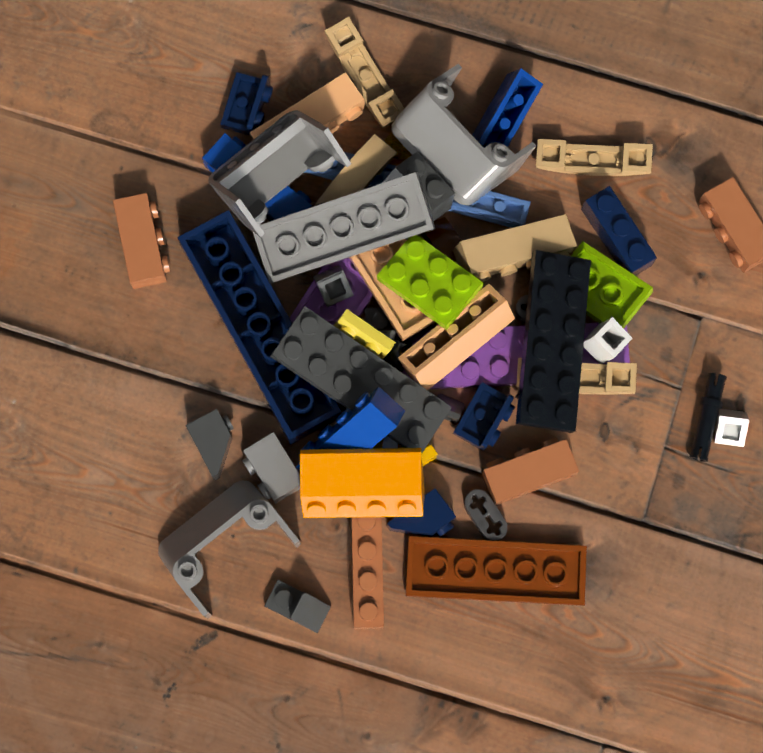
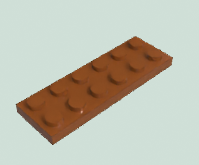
[406,536,587,606]

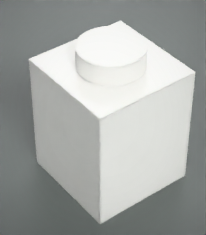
[583,317,633,364]

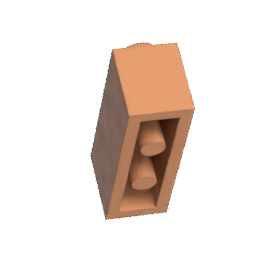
[699,177,763,273]
[113,193,171,289]
[482,437,579,505]

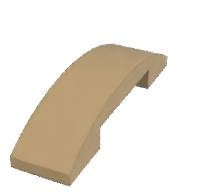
[324,17,404,128]
[314,134,397,206]
[536,139,653,176]
[516,358,637,395]

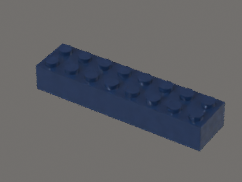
[177,210,342,445]

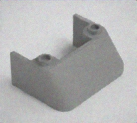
[392,64,536,205]
[208,110,352,237]
[158,481,301,619]

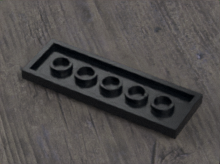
[516,250,591,433]

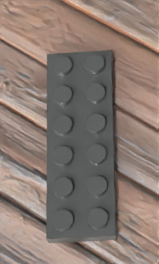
[270,306,452,453]

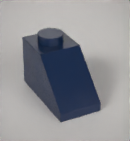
[387,488,456,537]

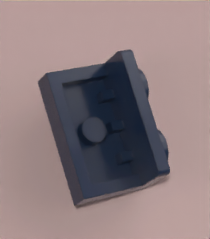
[220,72,273,136]
[453,382,515,451]

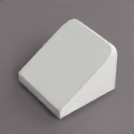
[714,409,749,447]

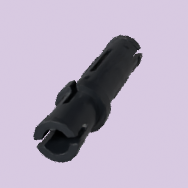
[689,373,727,462]

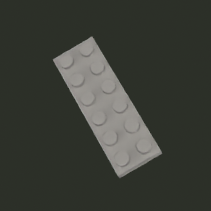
[253,172,436,283]

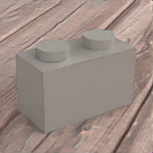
[242,432,300,504]

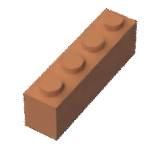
[352,517,384,629]

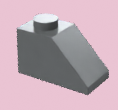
[186,409,234,480]

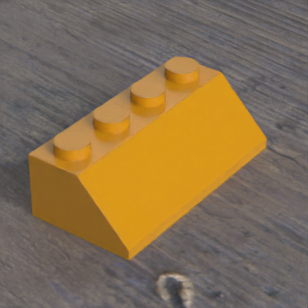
[300,448,425,518]

